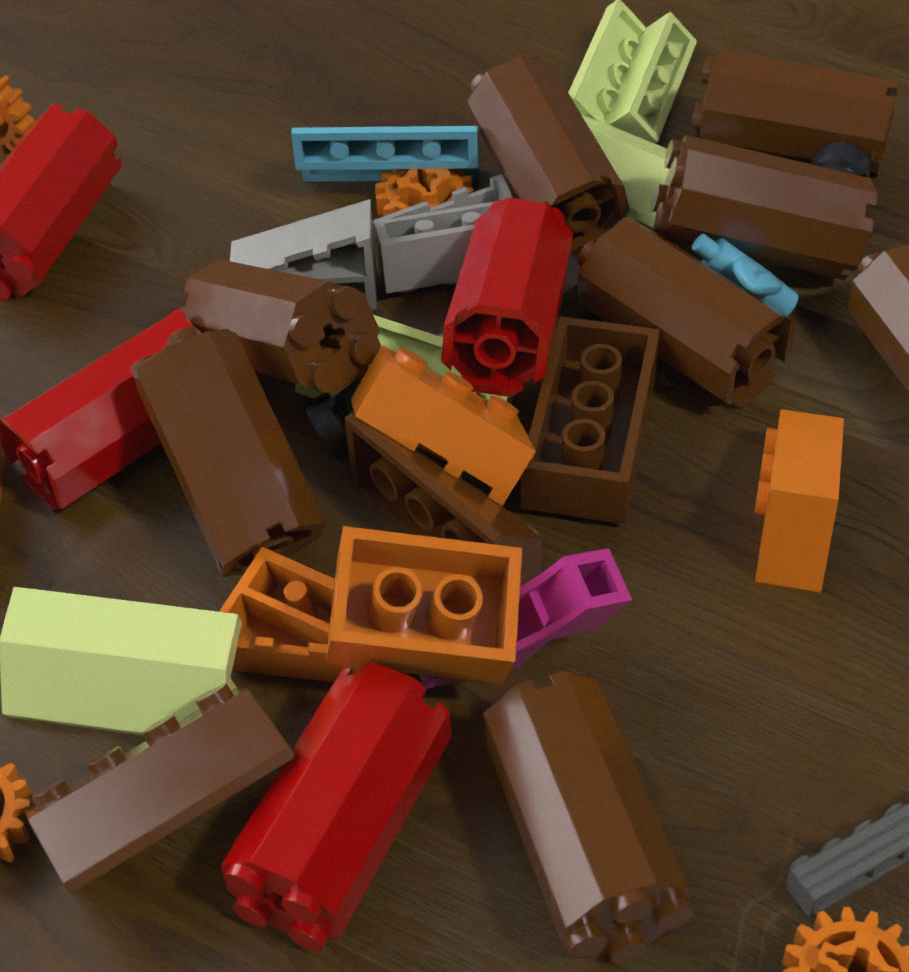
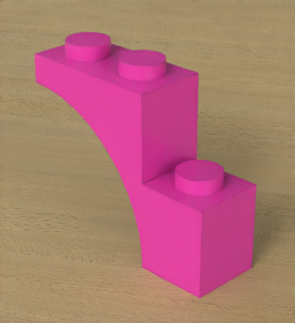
[419,548,632,689]

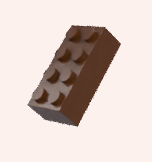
[521,316,660,524]

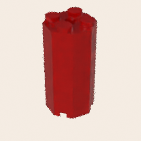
[0,104,122,301]
[441,198,573,397]
[0,309,201,511]
[221,661,451,952]

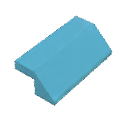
[291,126,480,182]

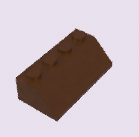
[344,412,543,586]
[25,683,295,894]

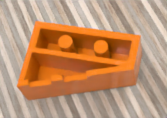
[351,345,536,506]
[754,409,844,593]
[219,547,359,683]

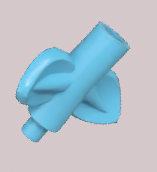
[692,234,798,316]

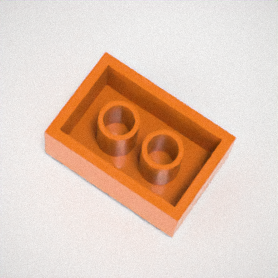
[326,526,522,684]

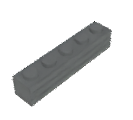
[786,803,909,918]

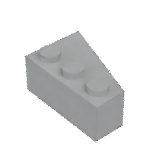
[373,174,513,294]
[230,199,377,310]

